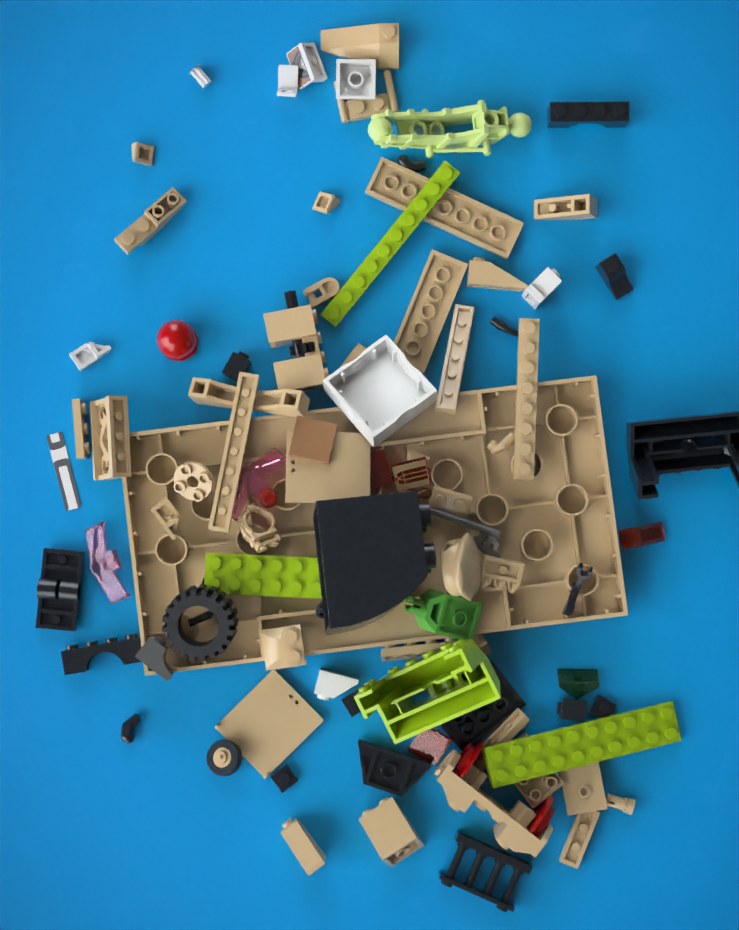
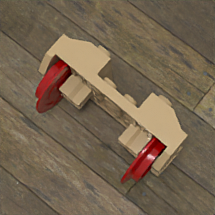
[434,742,555,857]

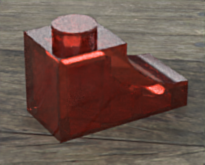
[618,521,666,549]

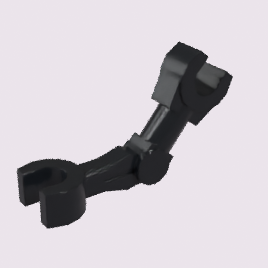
[562,563,593,617]

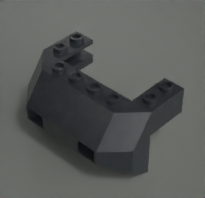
[626,411,739,500]

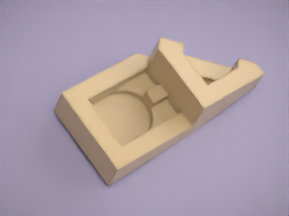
[150,497,179,540]

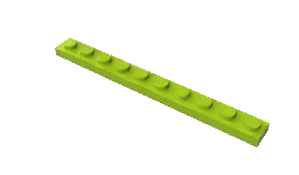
[320,161,460,327]

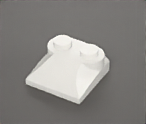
[336,59,376,100]

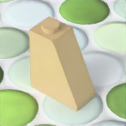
[280,817,326,876]

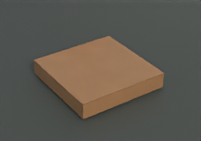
[288,416,337,464]

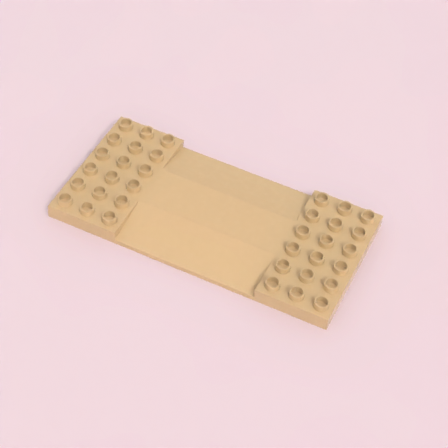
[122,375,628,676]

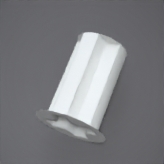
[189,64,212,89]

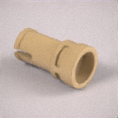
[606,793,636,815]

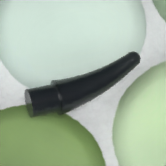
[490,317,518,337]

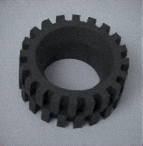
[162,584,238,662]

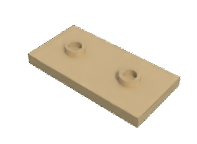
[559,762,608,816]

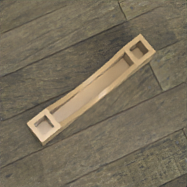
[188,377,310,417]

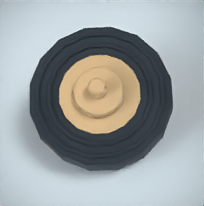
[206,739,242,776]

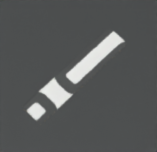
[47,432,81,511]

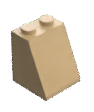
[359,797,424,867]

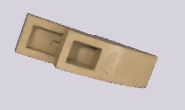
[114,187,187,255]

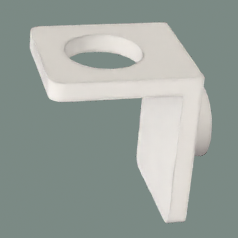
[277,64,298,97]

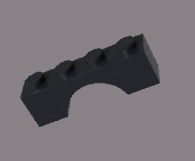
[547,102,629,128]
[61,634,141,675]

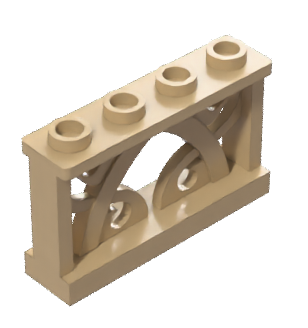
[90,396,132,481]

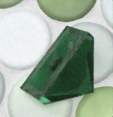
[557,669,599,700]

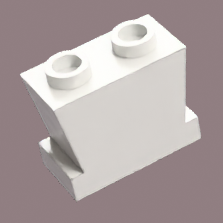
[522,267,562,309]

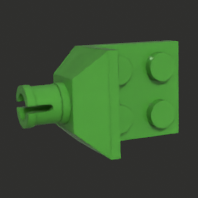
[404,589,483,640]

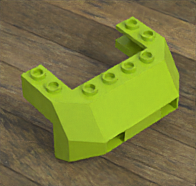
[354,638,501,744]

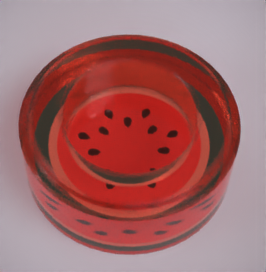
[258,487,279,509]

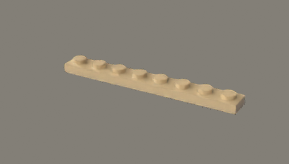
[513,318,540,480]
[208,372,260,534]

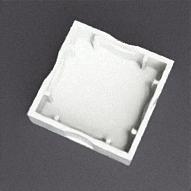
[323,335,437,447]

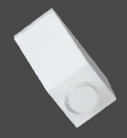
[314,668,359,700]

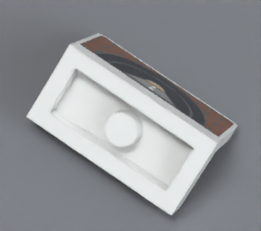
[287,42,328,89]

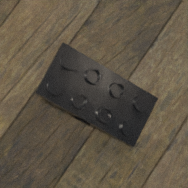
[35,548,85,631]

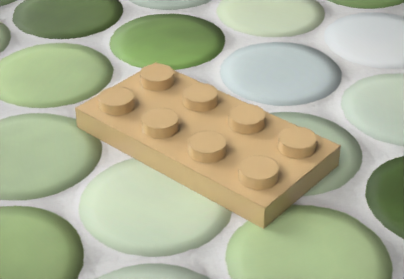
[381,638,457,662]

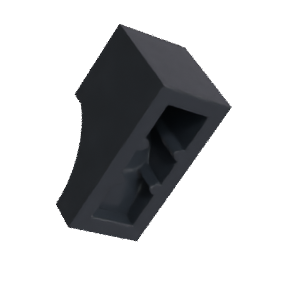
[595,253,634,300]

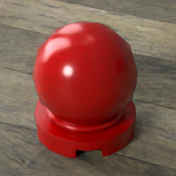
[157,320,199,362]

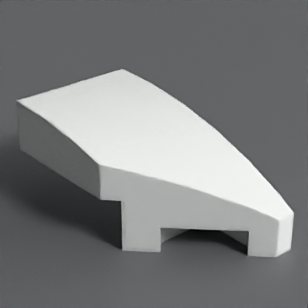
[69,342,112,372]

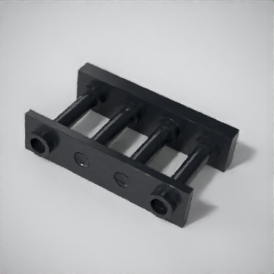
[438,830,533,912]

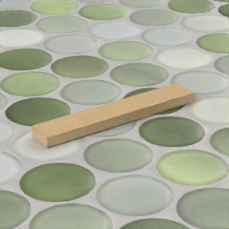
[435,304,475,414]

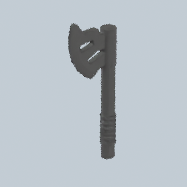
[431,507,502,558]

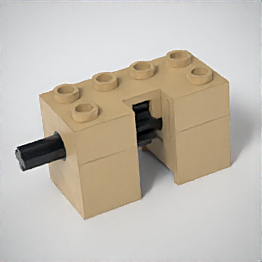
[263,290,329,392]

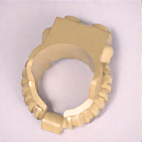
[239,503,281,552]

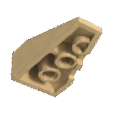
[321,23,399,69]

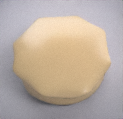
[442,533,481,601]

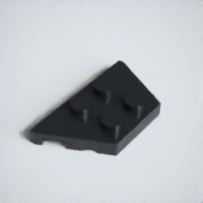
[358,739,432,797]

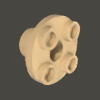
[173,461,213,502]

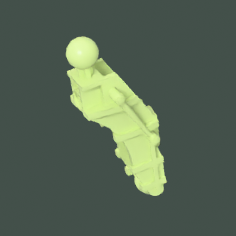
[368,100,532,158]

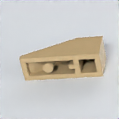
[534,194,598,220]
[466,258,527,292]

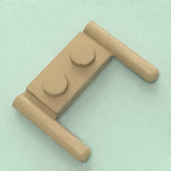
[334,70,399,123]

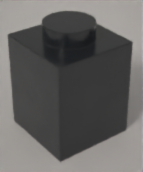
[222,351,252,382]
[556,698,587,722]

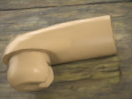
[487,432,515,454]

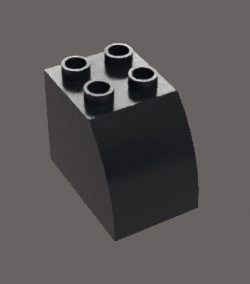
[313,491,436,636]

